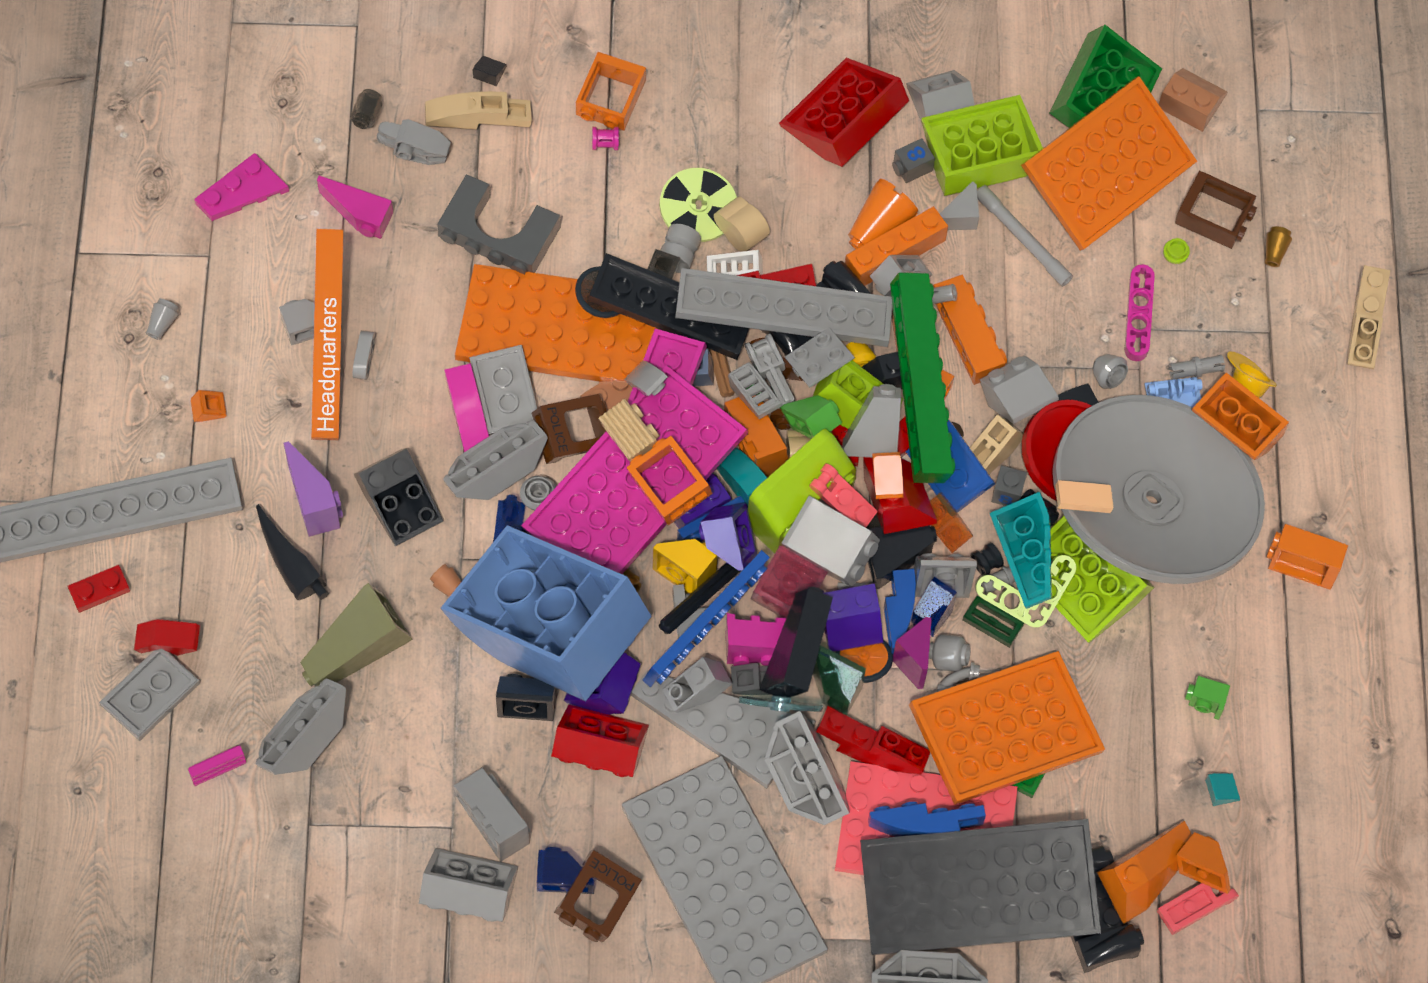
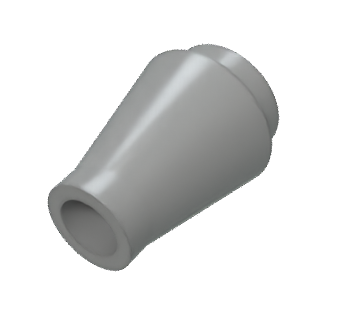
[146,298,178,340]

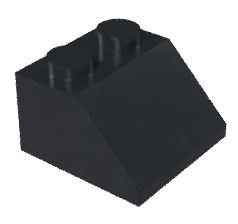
[496,674,556,721]

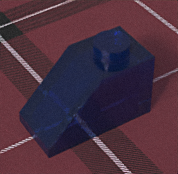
[911,576,957,637]
[536,847,594,894]

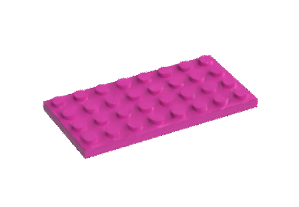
[521,365,748,574]

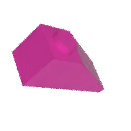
[317,175,393,239]

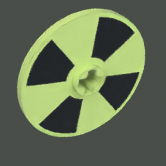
[659,168,737,242]

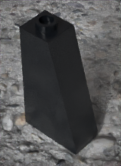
[759,587,833,700]

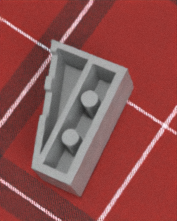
[454,768,531,862]

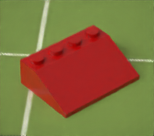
[779,57,909,167]

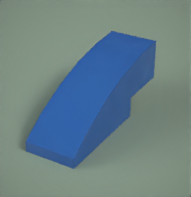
[883,569,916,654]

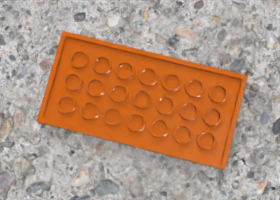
[455,264,660,382]

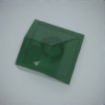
[813,645,866,715]

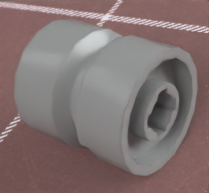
[657,224,701,273]

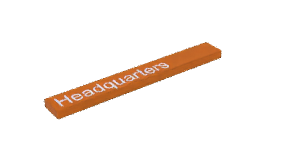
[311,229,343,440]

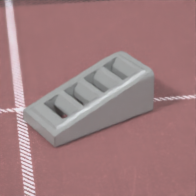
[728,362,782,419]

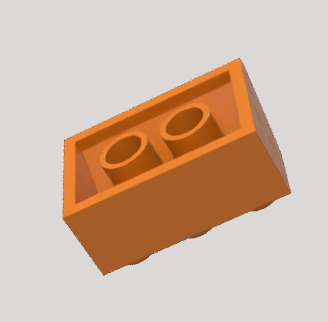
[1192,373,1289,460]

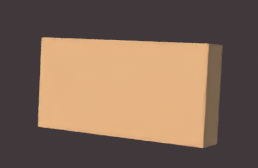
[1055,480,1113,513]

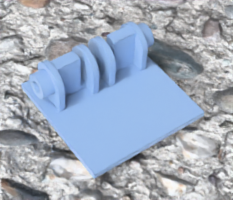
[1144,377,1202,408]

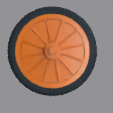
[835,640,893,683]

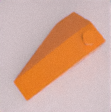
[1097,821,1192,923]

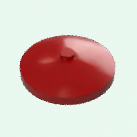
[1022,400,1092,501]

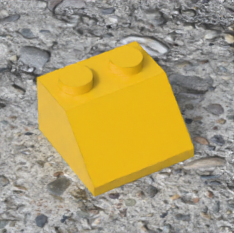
[653,539,717,594]

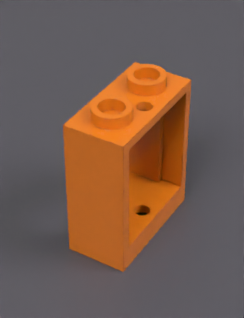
[576,52,646,131]
[626,436,713,525]
[1266,524,1348,590]

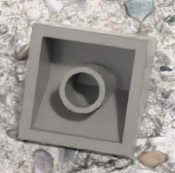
[906,70,975,119]
[980,355,1059,424]

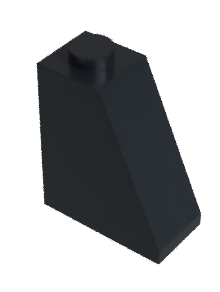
[868,525,937,589]

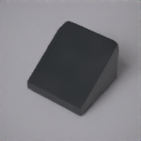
[472,56,507,87]

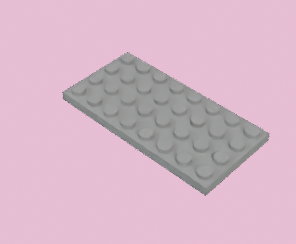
[622,756,828,983]

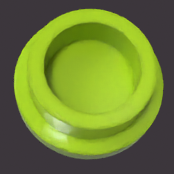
[1163,238,1190,264]

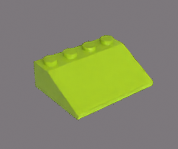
[921,95,1043,196]
[1050,516,1155,643]

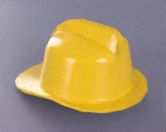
[1227,351,1277,398]

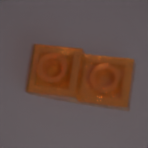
[930,492,973,553]

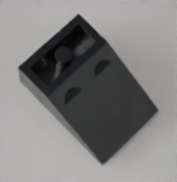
[354,448,443,546]

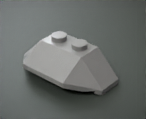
[443,420,548,500]
[255,678,346,775]
[764,710,850,825]
[871,950,988,983]

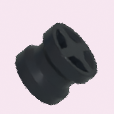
[970,542,1004,576]

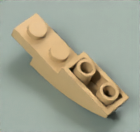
[425,91,532,130]
[1347,265,1390,370]

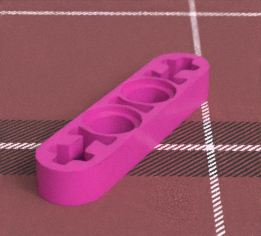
[1124,264,1155,362]

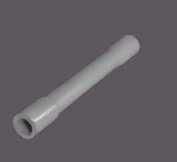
[977,185,1073,287]

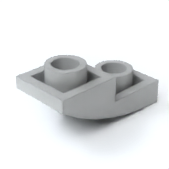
[624,360,668,396]

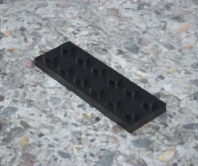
[587,253,749,360]

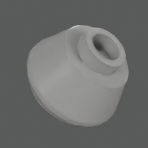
[1093,354,1128,389]
[520,476,556,511]

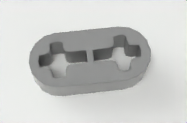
[353,330,375,380]

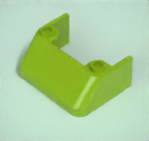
[748,429,856,556]

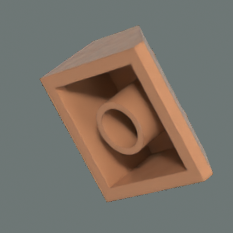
[1159,68,1228,132]

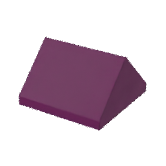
[893,617,931,689]

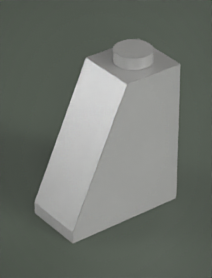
[842,384,901,457]

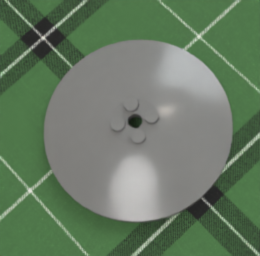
[1053,395,1265,584]

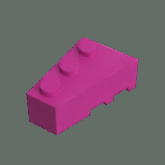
[725,613,786,666]

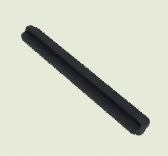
[659,562,741,634]

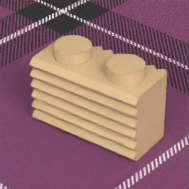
[599,399,660,462]

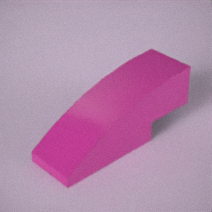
[444,363,489,452]

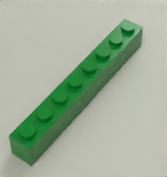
[890,272,955,483]

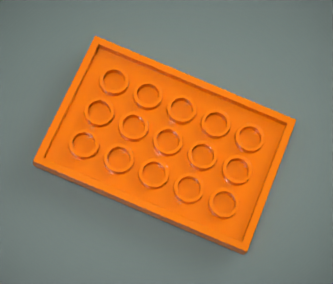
[1021,76,1197,251]
[909,651,1105,805]

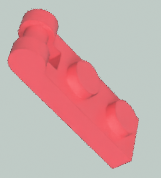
[809,464,878,528]
[1157,883,1239,935]

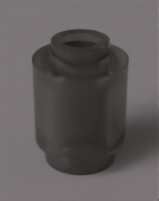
[350,89,382,129]

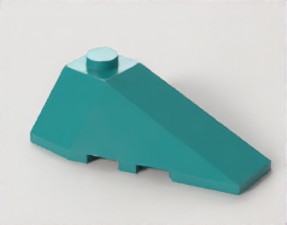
[990,492,1052,609]

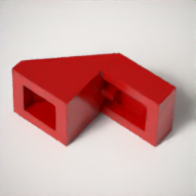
[134,619,200,656]

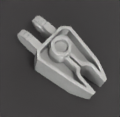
[377,119,451,165]

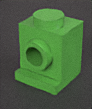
[1185,676,1230,720]

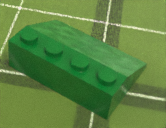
[1049,24,1163,128]

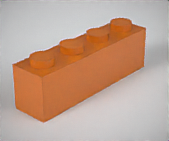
[845,206,948,286]
[933,274,1007,385]

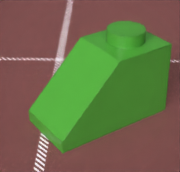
[780,395,842,439]

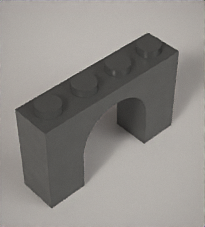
[437,174,561,275]

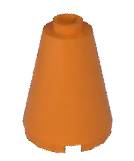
[848,178,918,249]

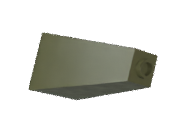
[300,583,413,687]

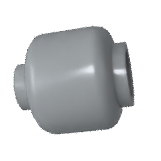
[929,634,971,672]

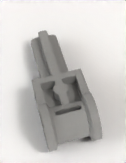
[745,334,795,406]

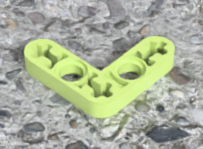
[975,555,1076,627]

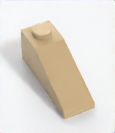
[970,414,1024,474]

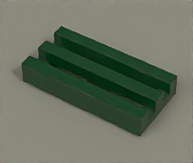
[962,596,1024,648]

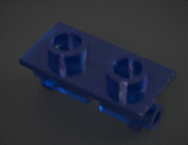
[493,495,525,542]

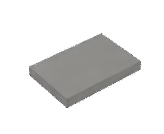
[469,345,537,436]
[99,649,200,741]

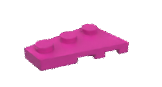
[194,153,289,221]

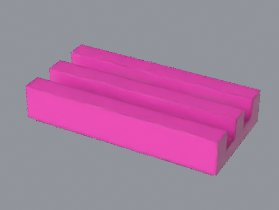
[188,745,246,786]

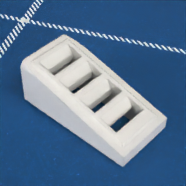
[707,250,763,275]

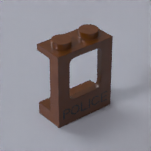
[531,394,607,464]
[554,850,642,942]

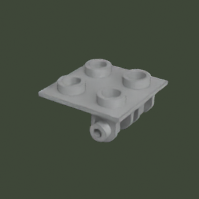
[785,328,854,388]

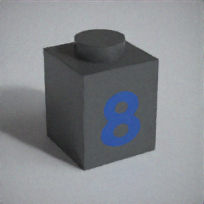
[892,138,935,183]
[991,465,1027,506]

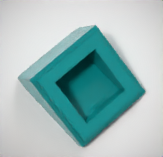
[1205,773,1240,806]

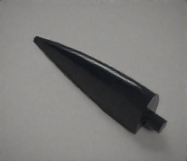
[256,504,329,600]

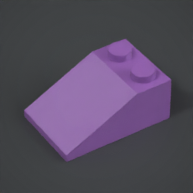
[283,441,343,537]

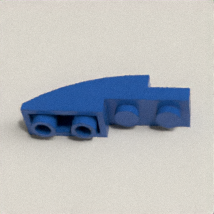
[868,802,986,837]

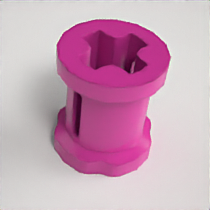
[592,127,619,150]

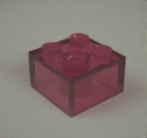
[751,546,828,618]

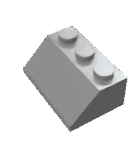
[419,848,518,922]

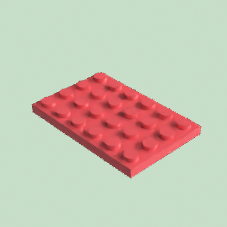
[835,761,1017,875]

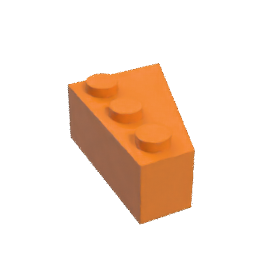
[723,395,788,477]

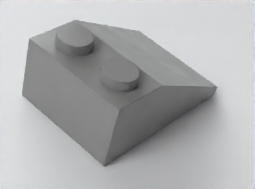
[914,553,977,598]

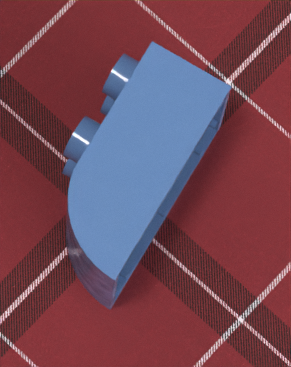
[441,525,652,701]

